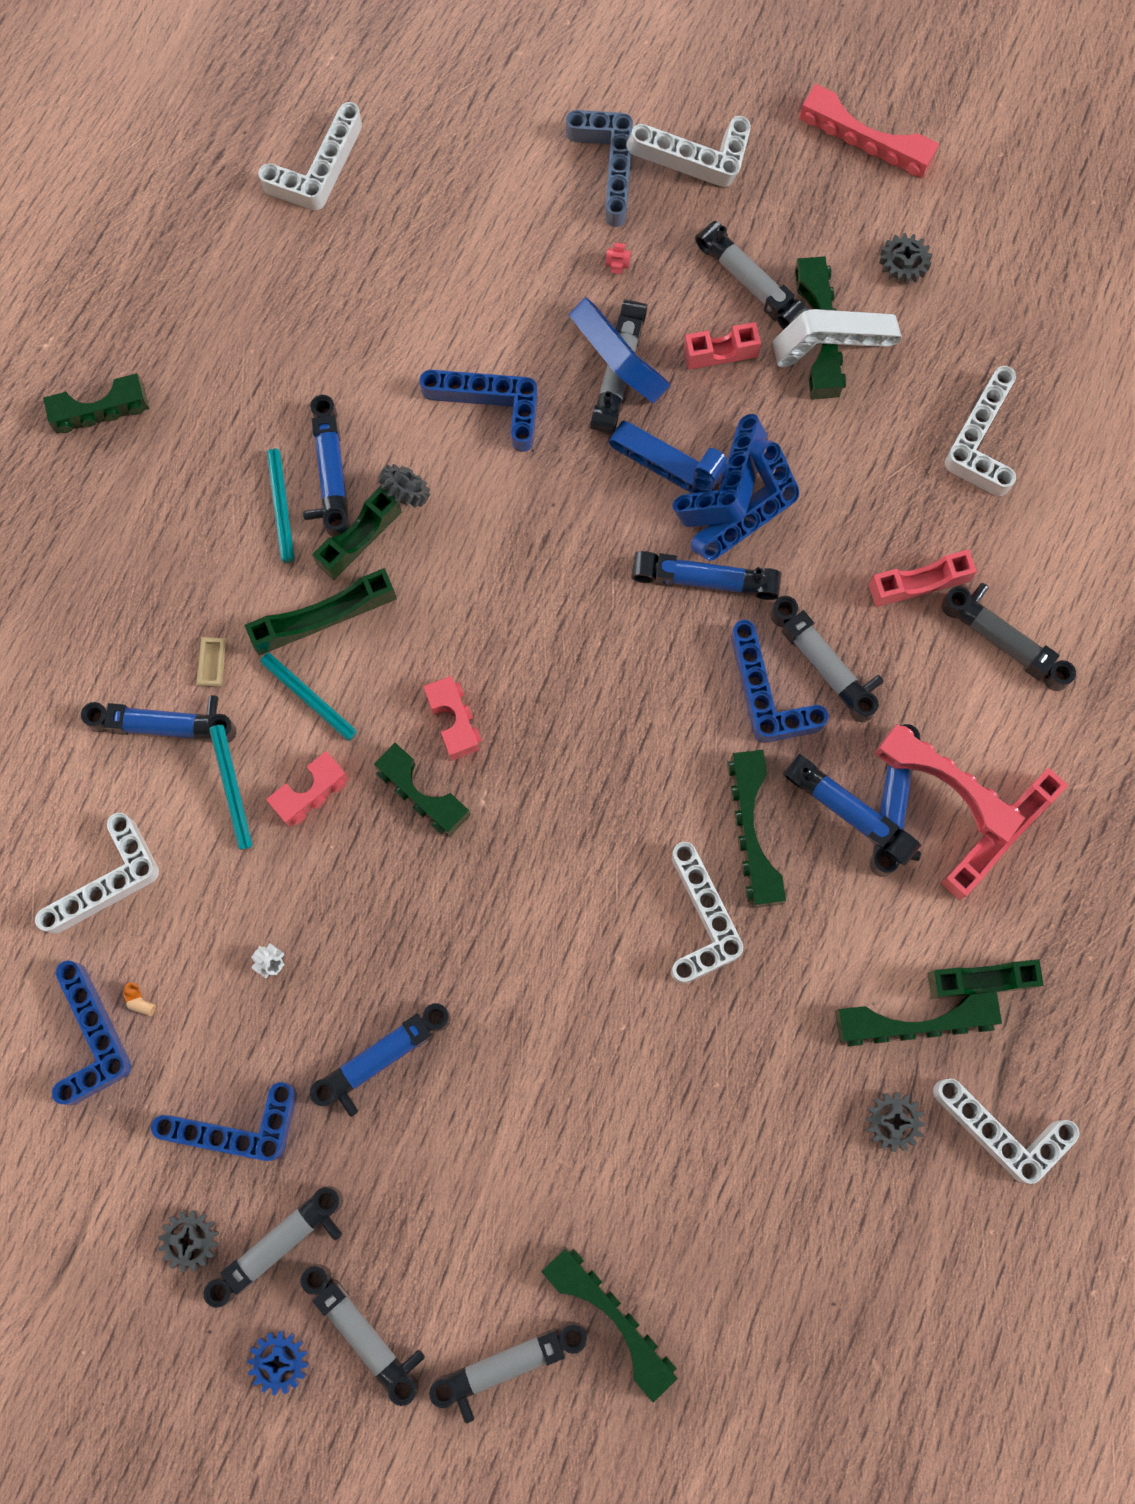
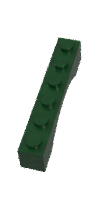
[794,256,846,400]
[244,568,397,656]
[727,749,786,908]
[835,992,1002,1047]
[541,1247,678,1403]

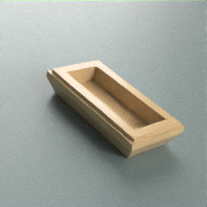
[196,637,226,687]

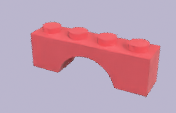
[868,549,977,607]

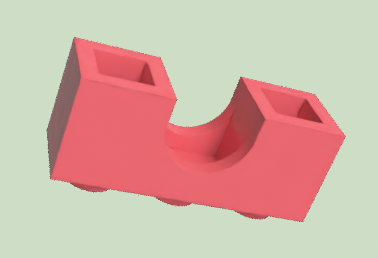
[683,322,761,370]
[423,676,482,761]
[266,751,349,827]

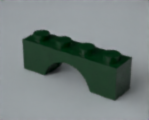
[43,373,150,434]
[312,486,402,580]
[374,742,471,837]
[927,959,1044,999]

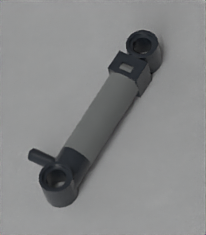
[942,583,1076,691]

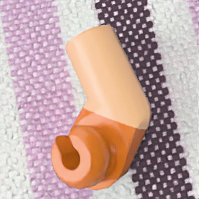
[123,982,156,1016]

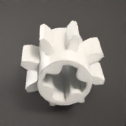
[251,943,285,978]

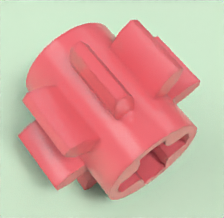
[605,243,631,274]

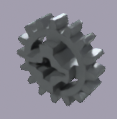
[879,233,932,285]
[378,464,430,508]
[865,1092,925,1152]
[158,1210,219,1272]

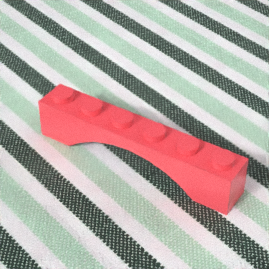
[799,83,940,178]
[874,724,1025,847]
[940,768,1068,901]

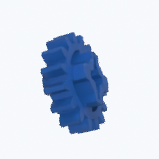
[247,1330,309,1396]

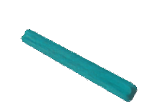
[267,448,295,563]
[260,653,357,741]
[209,725,253,850]

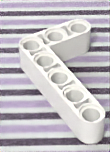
[258,102,362,210]
[626,116,751,187]
[772,309,902,367]
[945,366,1016,496]
[35,813,159,934]
[671,842,743,984]
[933,1079,1079,1184]

